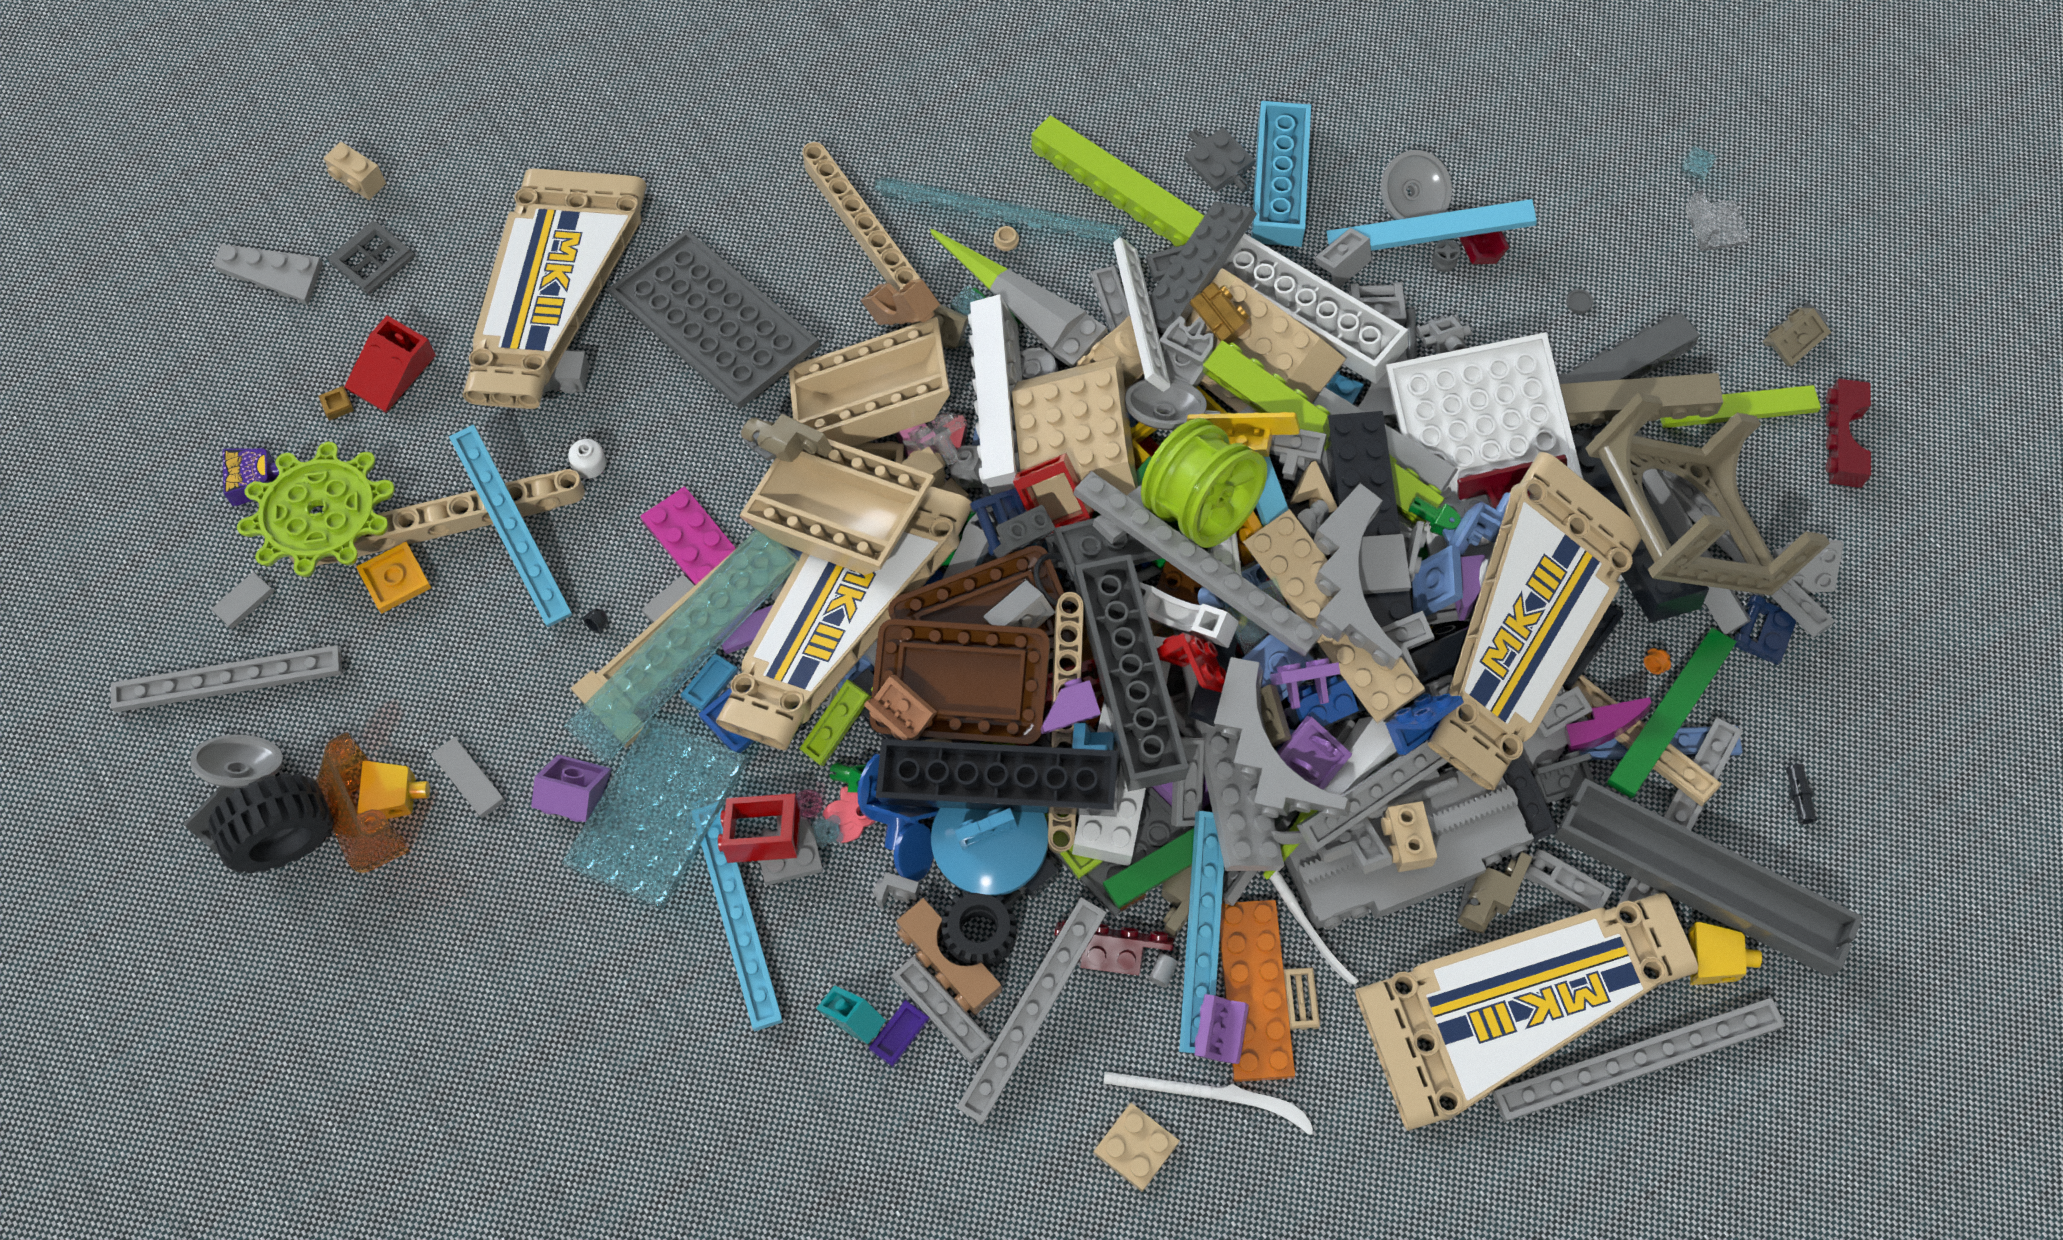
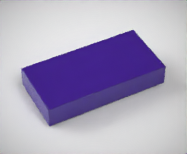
[869,1000,930,1068]

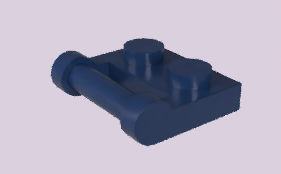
[969,488,1026,556]
[1733,595,1797,665]

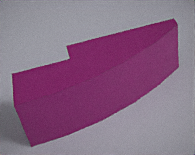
[1565,697,1652,753]

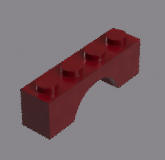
[1826,378,1871,488]

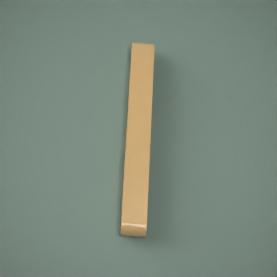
[802,142,921,291]
[1047,592,1083,853]

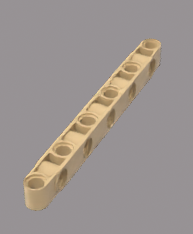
[288,469,585,566]

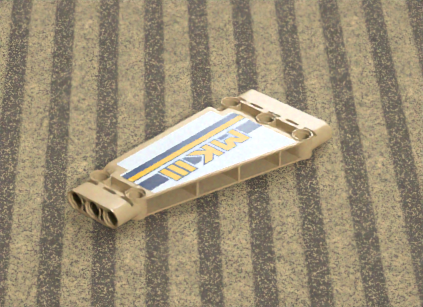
[463,169,647,409]
[716,486,972,750]

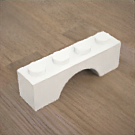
[1139,582,1239,648]

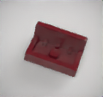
[1458,231,1509,264]

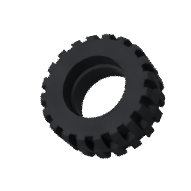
[208,773,334,874]

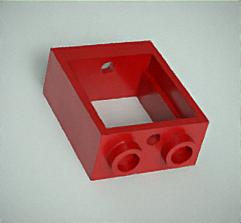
[1013,452,1094,539]
[718,793,801,863]

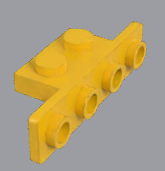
[1187,412,1300,457]

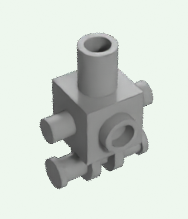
[1416,314,1471,354]

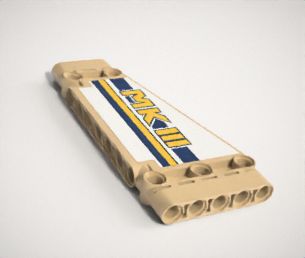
[1427,452,1642,791]
[1355,892,1698,1131]

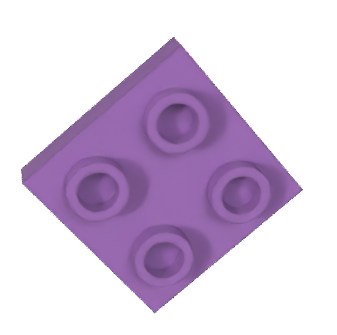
[1270,658,1340,709]
[1277,716,1352,790]

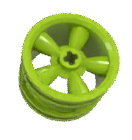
[1141,418,1267,548]

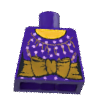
[222,448,279,506]

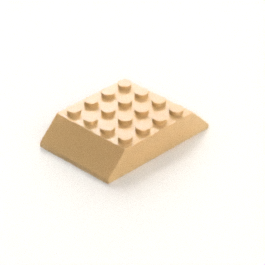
[1186,268,1346,413]
[789,317,950,447]
[1012,356,1138,521]
[740,439,935,575]

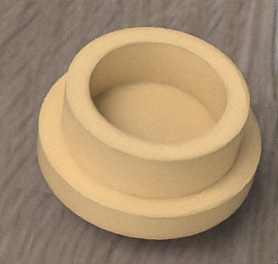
[994,226,1019,251]

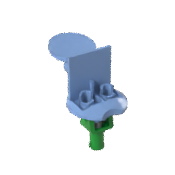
[1408,492,1510,557]

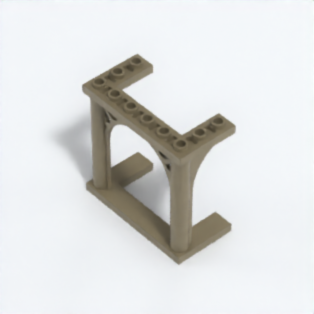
[1586,392,1830,595]

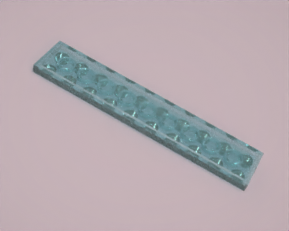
[564,529,800,765]

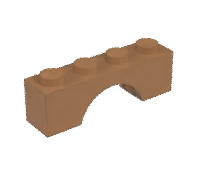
[861,279,940,325]
[896,898,1002,1015]

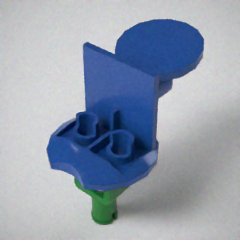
[829,754,940,882]

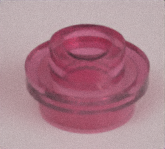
[796,789,823,818]

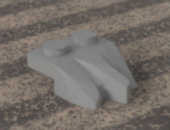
[1159,316,1214,388]
[760,816,823,886]

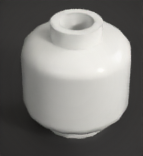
[568,439,606,479]

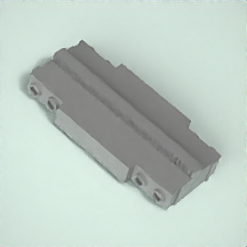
[1279,767,1534,930]

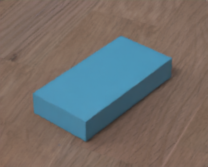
[680,653,738,711]

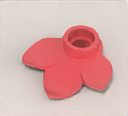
[823,786,875,843]

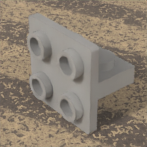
[1773,540,1844,592]

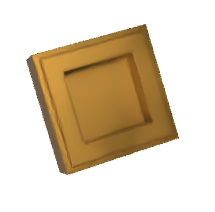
[318,386,354,421]

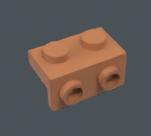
[864,674,937,741]

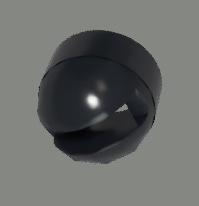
[583,609,608,633]

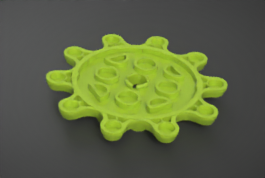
[237,441,395,578]

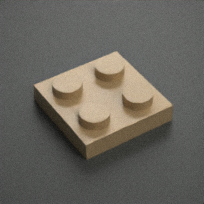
[1093,1103,1180,1192]

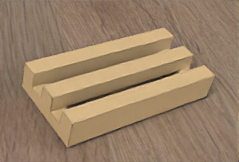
[1283,968,1320,1031]

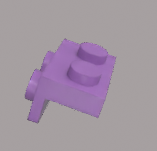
[1194,994,1249,1064]

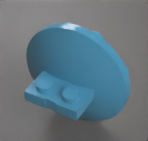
[931,807,1048,896]

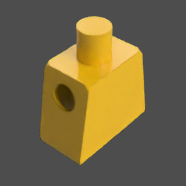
[357,761,430,822]
[1688,922,1762,985]

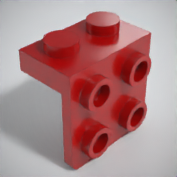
[1157,633,1227,693]

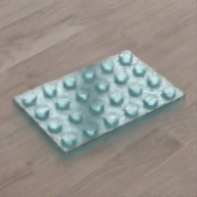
[562,717,748,911]

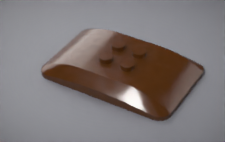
[888,545,1076,661]
[870,619,1050,745]

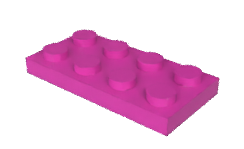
[640,486,736,585]

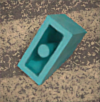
[816,985,886,1044]

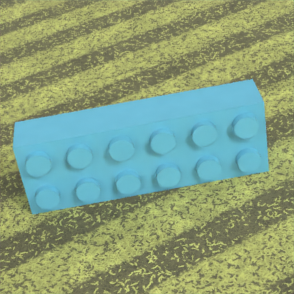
[1251,101,1311,247]

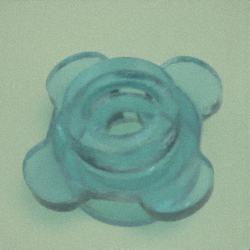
[812,815,844,847]

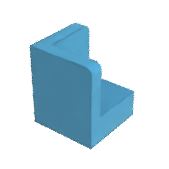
[1072,723,1115,750]

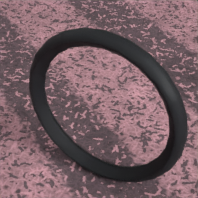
[1034,553,1076,608]

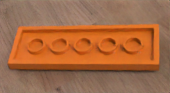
[1219,900,1295,1082]

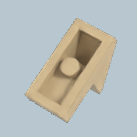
[1290,461,1338,517]

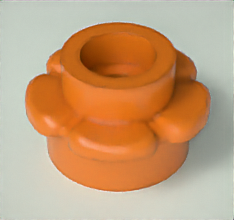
[1644,648,1671,675]

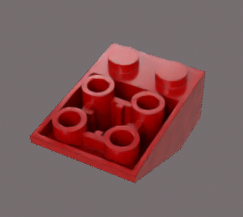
[344,315,436,413]

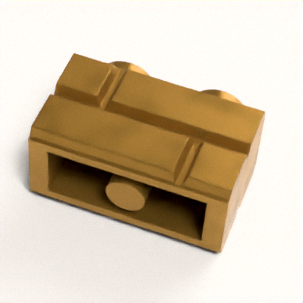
[1190,282,1251,344]

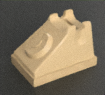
[1077,316,1145,392]

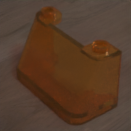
[316,732,410,873]

